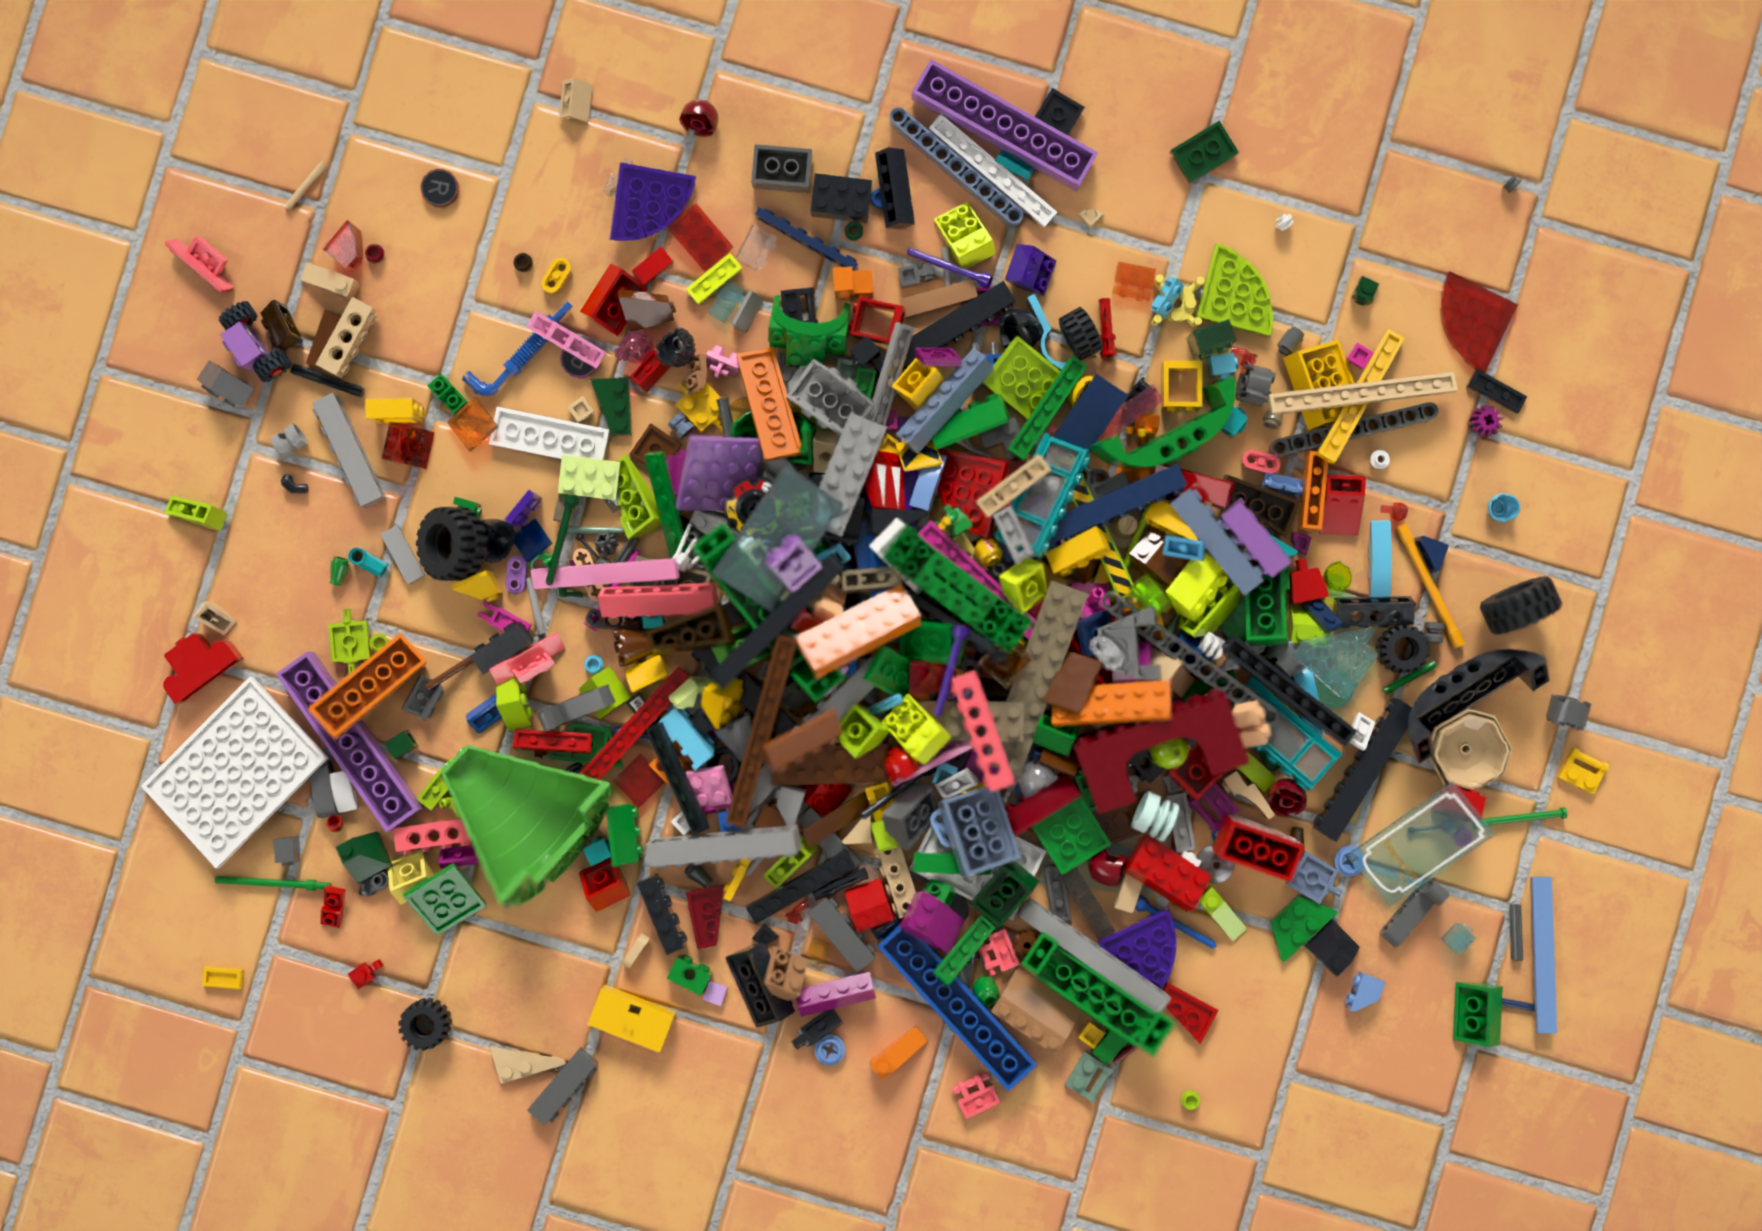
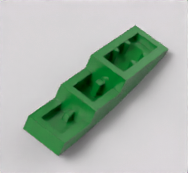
[913,852,991,875]

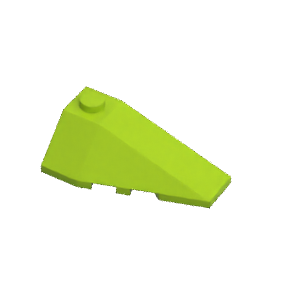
[616,455,662,540]

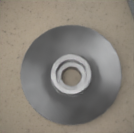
[1197,845,1234,883]

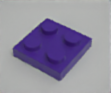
[504,490,542,527]

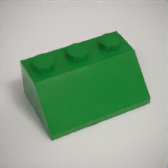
[606,802,643,866]
[1453,982,1503,1047]

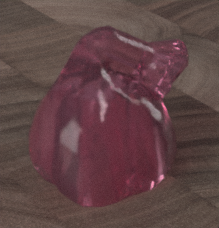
[615,330,654,364]

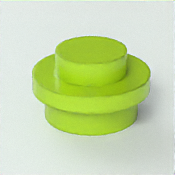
[369,634,389,652]
[1180,1090,1200,1110]

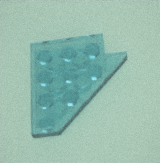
[1293,628,1379,701]

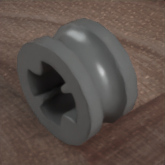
[1502,174,1522,193]

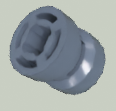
[668,412,695,439]

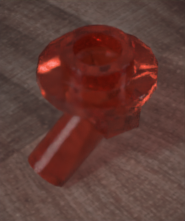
[1231,346,1258,366]
[1380,502,1408,521]
[784,900,809,924]

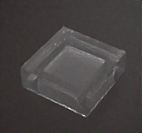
[859,863,879,883]

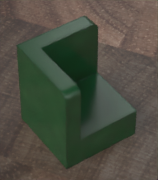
[385,730,418,759]

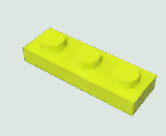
[686,253,743,305]

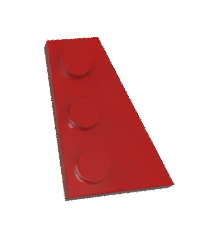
[1162,981,1219,1045]

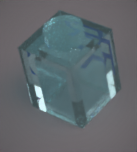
[1441,922,1476,955]

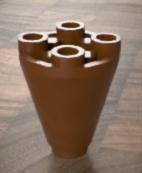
[613,628,656,667]

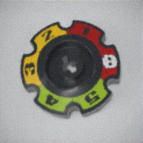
[725,476,787,537]

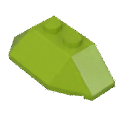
[1179,574,1241,637]

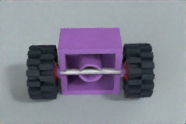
[218,301,292,382]

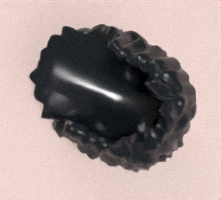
[656,328,696,368]

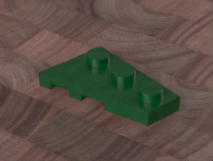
[590,377,632,436]

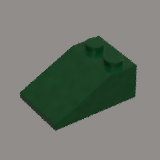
[970,860,1039,928]

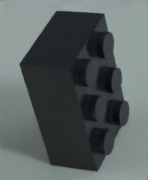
[810,173,872,224]

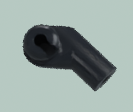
[280,474,309,494]

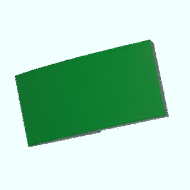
[427,373,470,416]

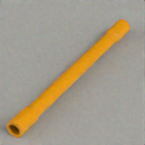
[1395,523,1465,648]

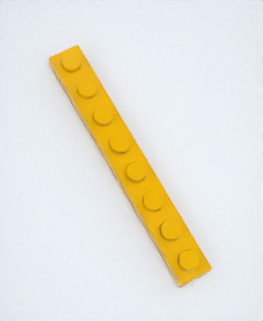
[1316,329,1405,465]

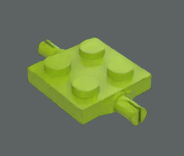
[328,609,372,674]

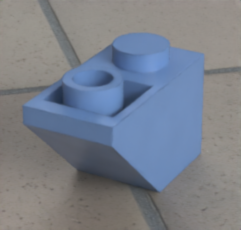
[1345,971,1385,1012]

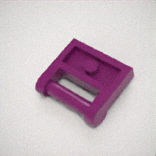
[1188,783,1239,832]

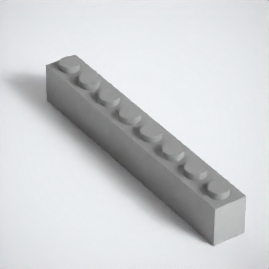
[646,825,802,868]

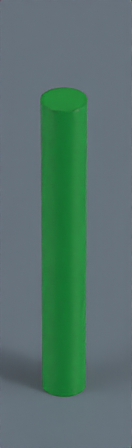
[1382,661,1437,695]

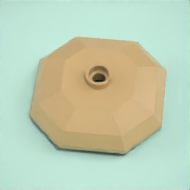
[1429,708,1512,791]

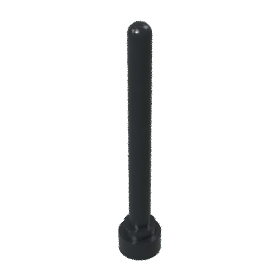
[860,767,936,819]

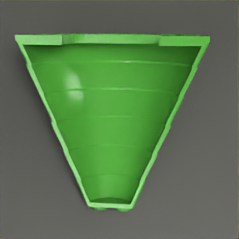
[441,745,612,908]

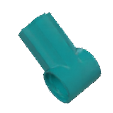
[348,548,389,578]

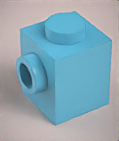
[1207,353,1238,379]

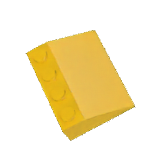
[1283,340,1355,430]

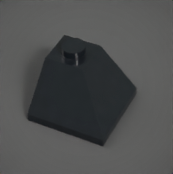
[1305,919,1360,977]

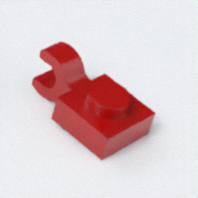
[348,959,384,990]

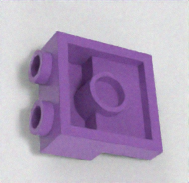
[765,535,822,592]

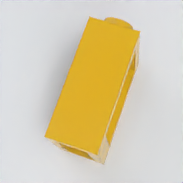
[1161,360,1202,413]
[366,398,425,423]

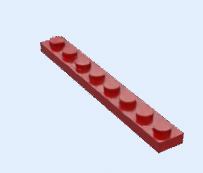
[579,666,691,780]

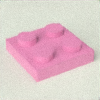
[686,765,733,808]

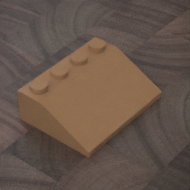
[990,960,1081,1055]

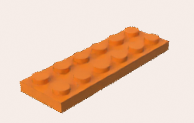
[736,347,803,462]
[1052,680,1171,726]

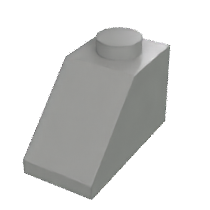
[774,785,806,826]

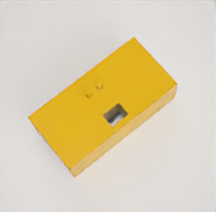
[587,984,676,1053]

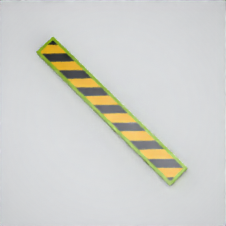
[1054,453,1137,598]

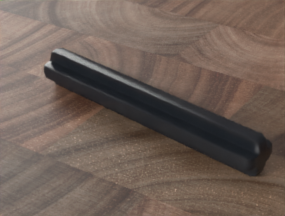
[290,364,365,397]

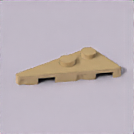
[490,1046,567,1084]

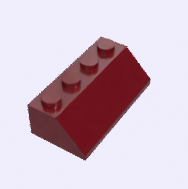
[1005,773,1082,837]

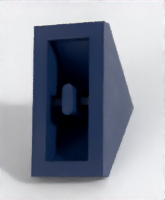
[1414,535,1449,573]

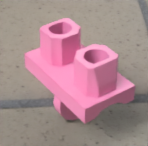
[706,345,739,379]

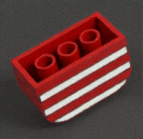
[1212,813,1305,882]

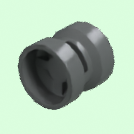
[1423,622,1445,643]

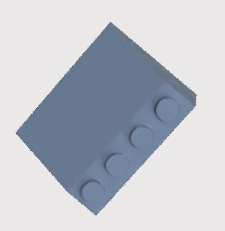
[937,787,1021,877]

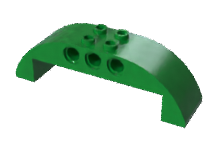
[1089,376,1236,469]
[1021,932,1176,1057]

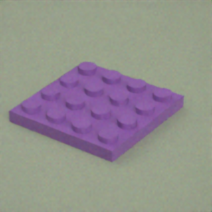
[676,436,762,511]

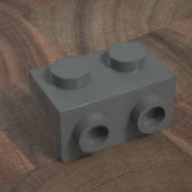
[402,674,444,721]

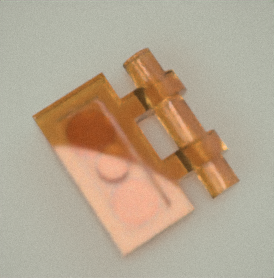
[1112,262,1156,301]

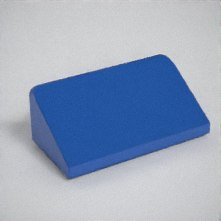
[466,694,502,734]

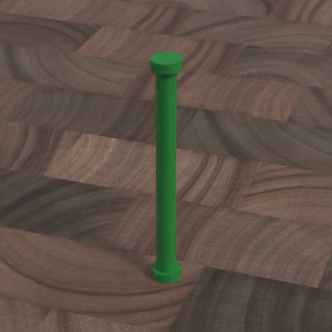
[1472,807,1568,829]

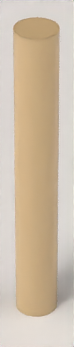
[285,162,327,210]

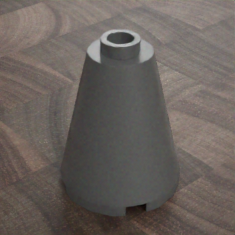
[715,712,753,763]

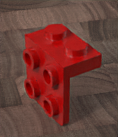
[799,783,851,816]

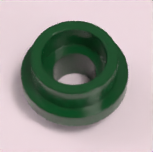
[844,221,863,241]

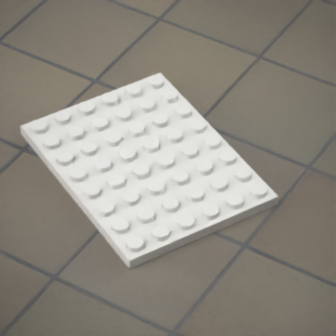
[141,677,329,868]

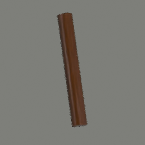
[425,653,474,691]

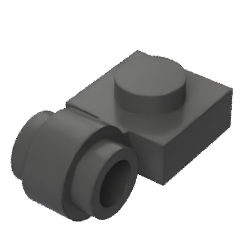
[898,263,936,288]

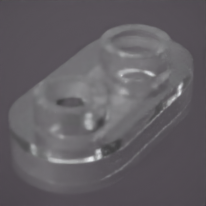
[1090,635,1125,670]

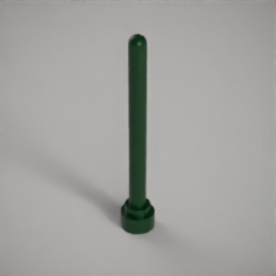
[546,494,579,586]

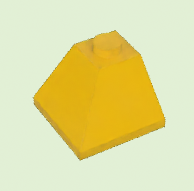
[450,570,503,602]

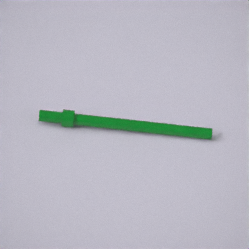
[215,876,332,891]

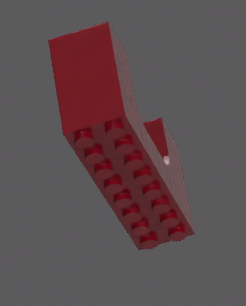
[1074,688,1250,814]

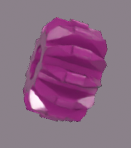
[1468,405,1503,438]

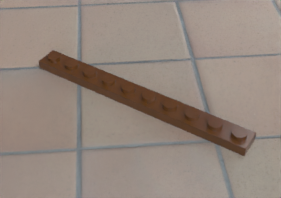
[725,634,797,828]

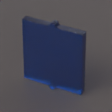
[514,518,553,562]

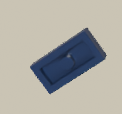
[1303,598,1343,633]

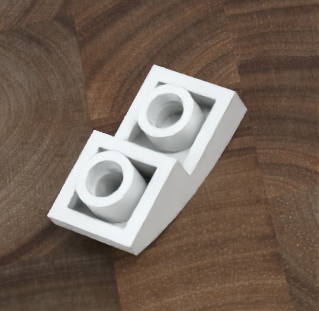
[329,771,358,813]

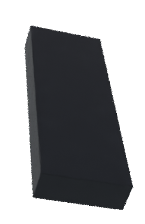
[1466,369,1527,414]

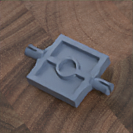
[1285,851,1343,904]

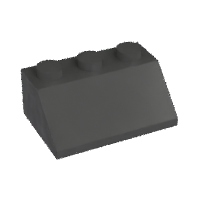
[882,782,937,850]

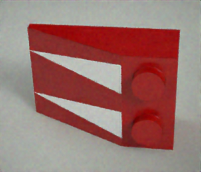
[864,451,906,510]

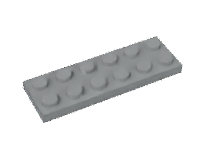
[808,413,887,537]

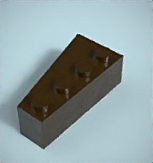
[1223,474,1301,538]
[646,604,736,654]

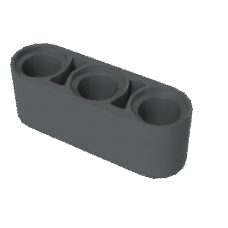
[310,760,339,818]

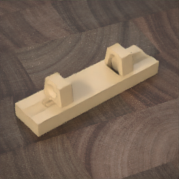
[976,454,1051,517]

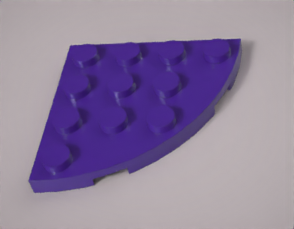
[609,162,696,241]
[1098,908,1176,989]

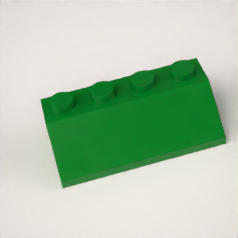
[932,393,1010,450]

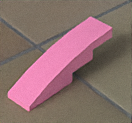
[526,311,606,369]

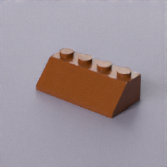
[761,708,843,774]

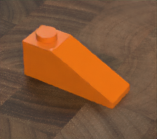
[870,1026,928,1081]

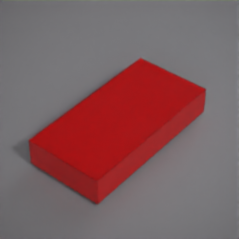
[632,246,674,286]

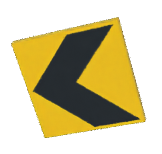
[895,439,942,472]

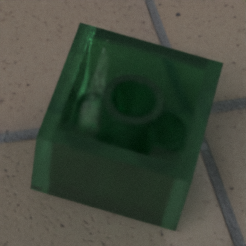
[1186,319,1237,361]

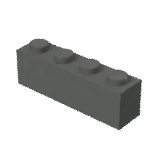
[808,896,876,973]
[527,1047,598,1126]

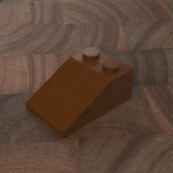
[1129,526,1191,588]

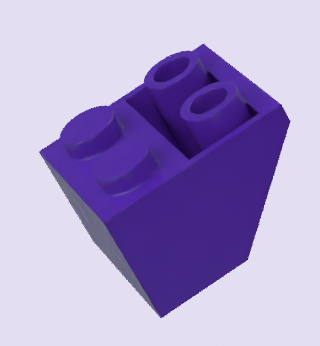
[1005,244,1057,296]

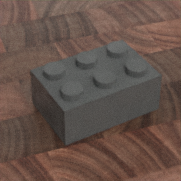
[751,144,813,193]

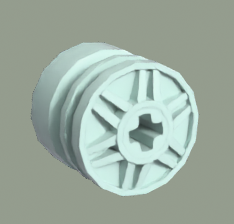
[1131,791,1179,841]

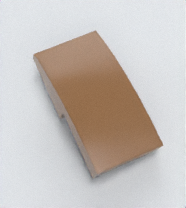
[685,354,707,396]

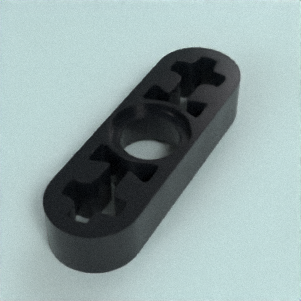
[585,609,642,630]

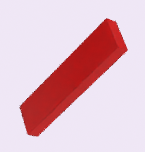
[513,729,593,754]

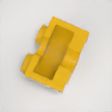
[865,780,897,822]

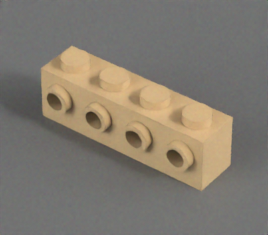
[873,842,916,918]

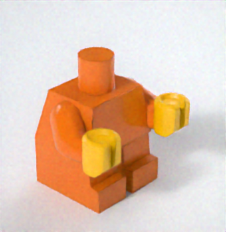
[1126,413,1160,445]

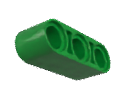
[1091,1029,1127,1065]

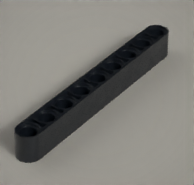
[708,553,846,690]

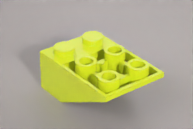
[934,202,996,269]
[882,694,952,765]

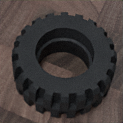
[416,507,488,581]
[1480,576,1562,635]

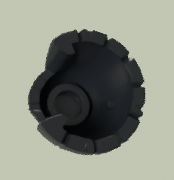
[999,309,1043,349]
[481,519,516,563]

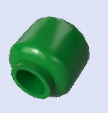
[972,976,1000,1006]

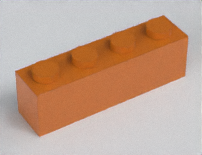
[1297,451,1328,531]

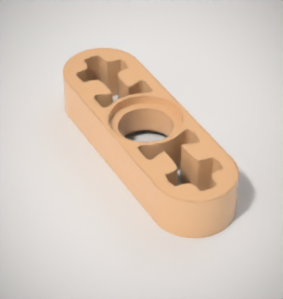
[573,548,604,601]

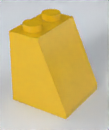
[892,357,945,411]

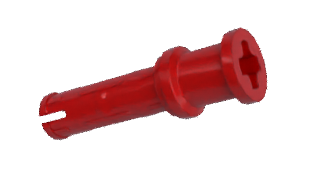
[1098,298,1117,358]

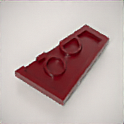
[686,884,724,950]

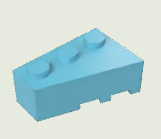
[658,706,717,770]

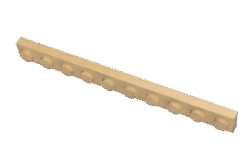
[1267,372,1458,415]

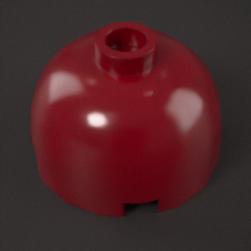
[679,99,719,137]
[1268,778,1307,816]

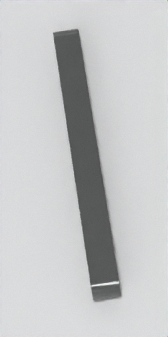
[1102,591,1279,726]

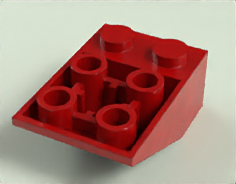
[1319,474,1366,536]

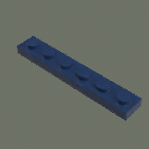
[755,207,858,271]

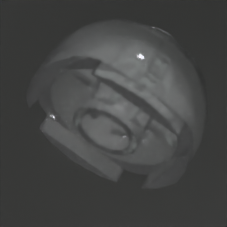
[1018,761,1058,797]

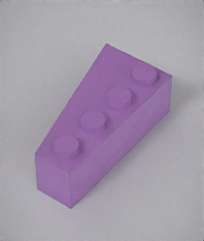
[1221,498,1291,577]

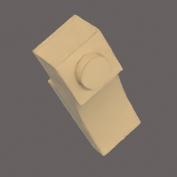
[1221,770,1275,819]

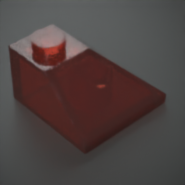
[323,220,364,272]

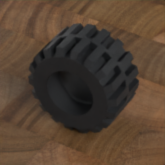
[1059,307,1103,360]
[1376,625,1430,673]
[398,998,452,1051]

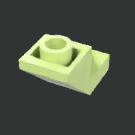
[669,677,712,709]

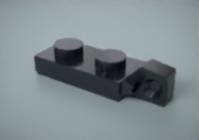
[791,1009,843,1049]

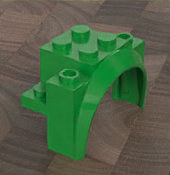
[768,295,850,366]

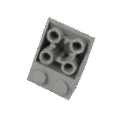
[684,510,735,572]

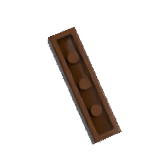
[799,792,870,848]

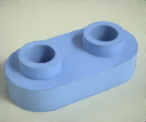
[930,810,951,847]

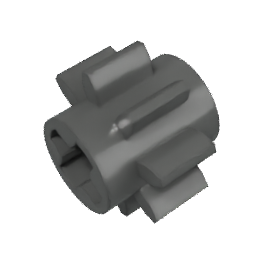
[594,532,619,556]

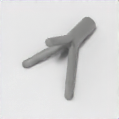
[957,438,992,459]

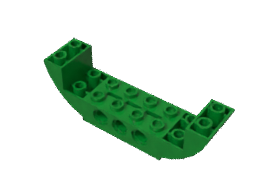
[882,525,1033,653]

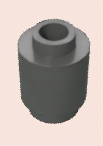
[1277,326,1305,356]

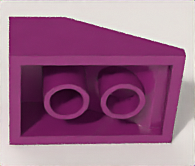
[899,891,965,954]

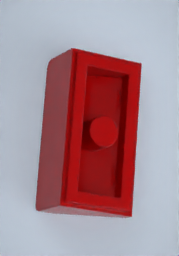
[629,349,671,393]

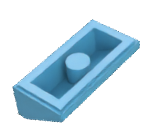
[1163,536,1205,561]

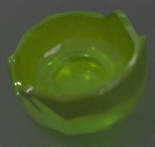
[1322,561,1352,592]

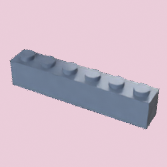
[896,348,994,454]
[1171,488,1264,595]

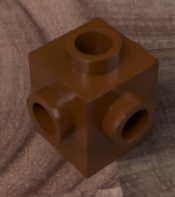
[1012,929,1038,958]

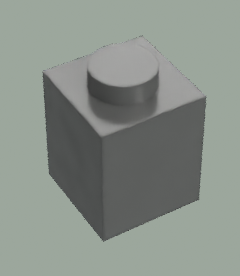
[273,836,300,866]

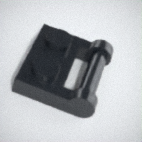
[780,287,819,323]

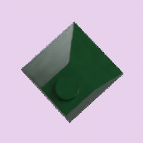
[335,831,393,884]

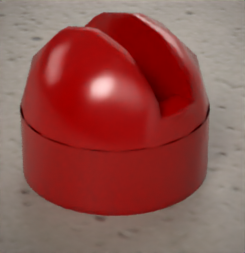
[326,816,343,833]

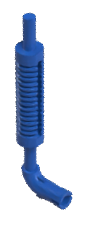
[462,301,573,396]

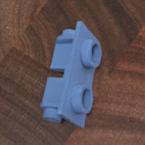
[1261,473,1303,498]

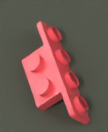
[164,236,234,293]
[489,632,565,685]

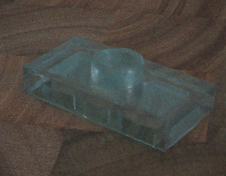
[708,280,745,324]

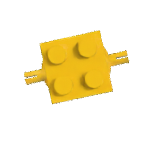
[675,380,723,433]

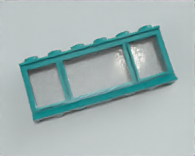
[995,433,1091,559]
[1229,677,1342,791]

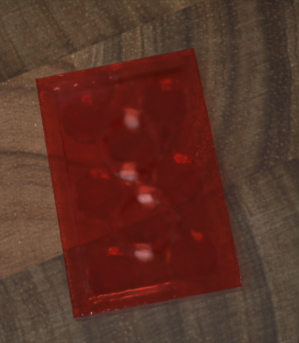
[667,203,733,272]

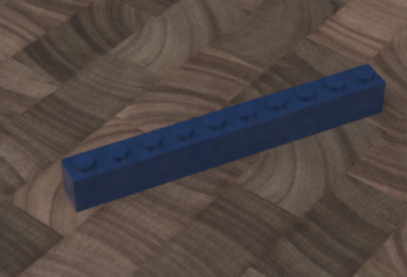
[998,464,1187,565]

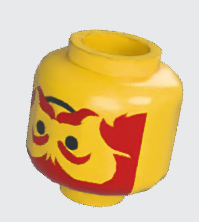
[974,537,1003,567]

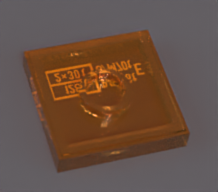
[447,397,499,451]

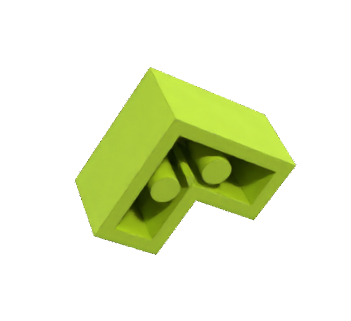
[496,677,534,732]

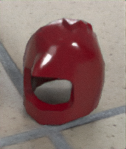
[1088,848,1128,887]

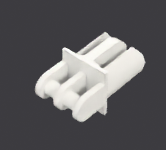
[1198,632,1225,659]

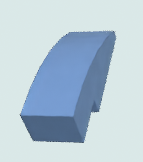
[909,454,947,511]

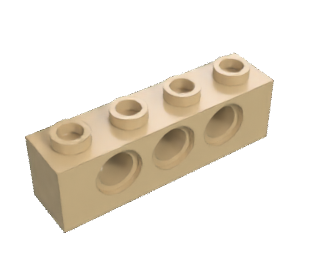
[315,297,377,378]

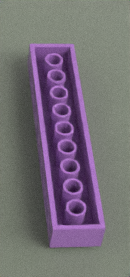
[912,59,1098,192]
[276,651,424,832]

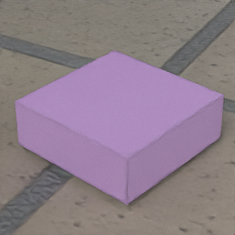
[703,980,727,1006]

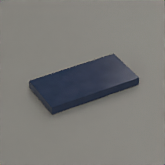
[1053,373,1129,452]

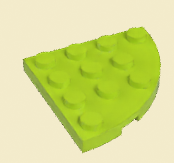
[1196,243,1273,337]

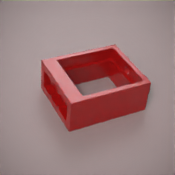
[849,297,906,345]

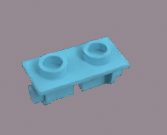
[1151,277,1184,319]

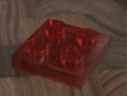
[612,753,666,808]

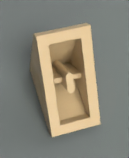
[193,601,237,636]
[842,815,872,844]

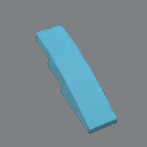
[1368,520,1392,597]

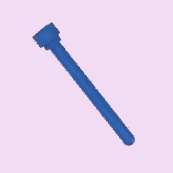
[1135,894,1216,949]

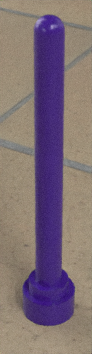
[907,248,993,289]
[934,625,969,717]

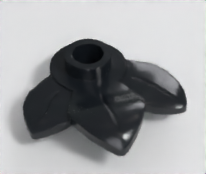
[359,871,389,896]

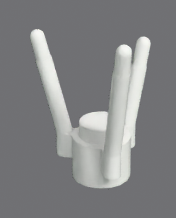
[673,524,699,572]

